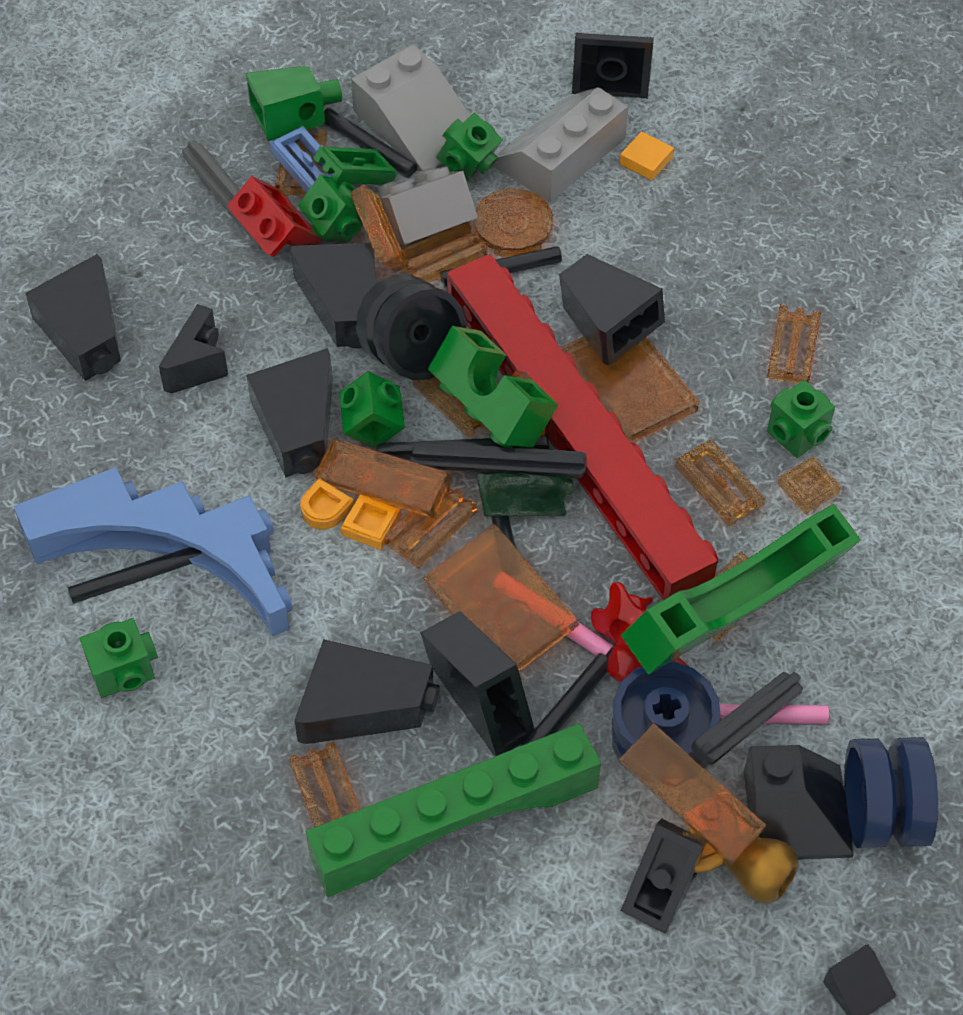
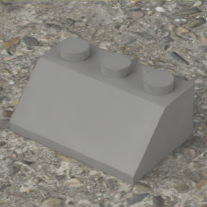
[493,87,628,203]

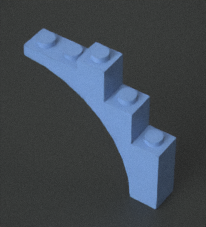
[14,467,293,636]

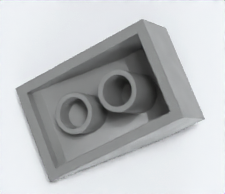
[351,44,471,172]

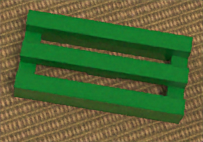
[314,146,398,185]

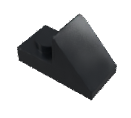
[159,304,228,394]
[620,819,707,934]

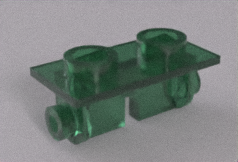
[476,473,574,517]

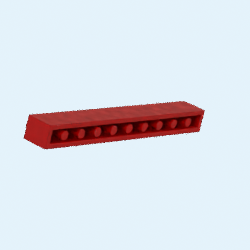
[447,254,718,600]

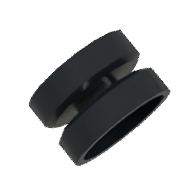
[356,274,467,381]

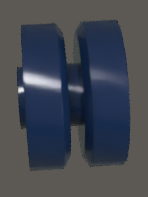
[612,662,720,785]
[844,737,938,848]

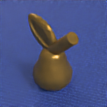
[693,795,799,904]

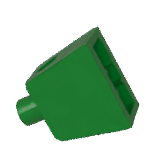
[246,66,342,141]

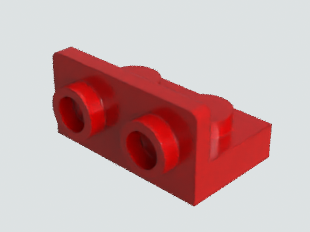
[228,176,322,257]

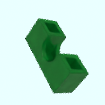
[428,326,559,448]

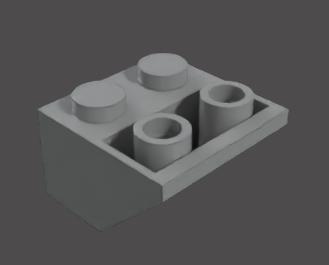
[367,166,478,245]

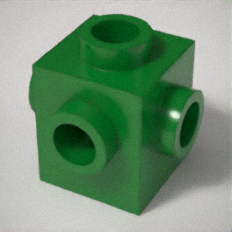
[436,112,503,181]
[298,174,372,243]
[339,371,405,448]
[767,380,835,458]
[79,618,158,698]

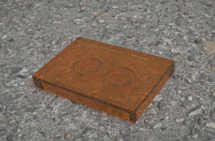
[560,337,700,444]
[423,523,579,671]

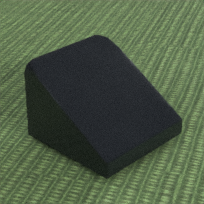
[823,944,896,1015]

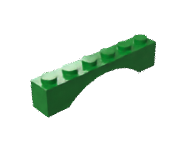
[621,504,861,675]
[306,723,601,897]

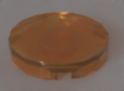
[473,188,553,257]

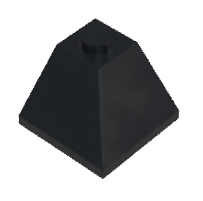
[572,33,654,99]
[744,745,854,860]

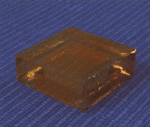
[778,456,841,514]

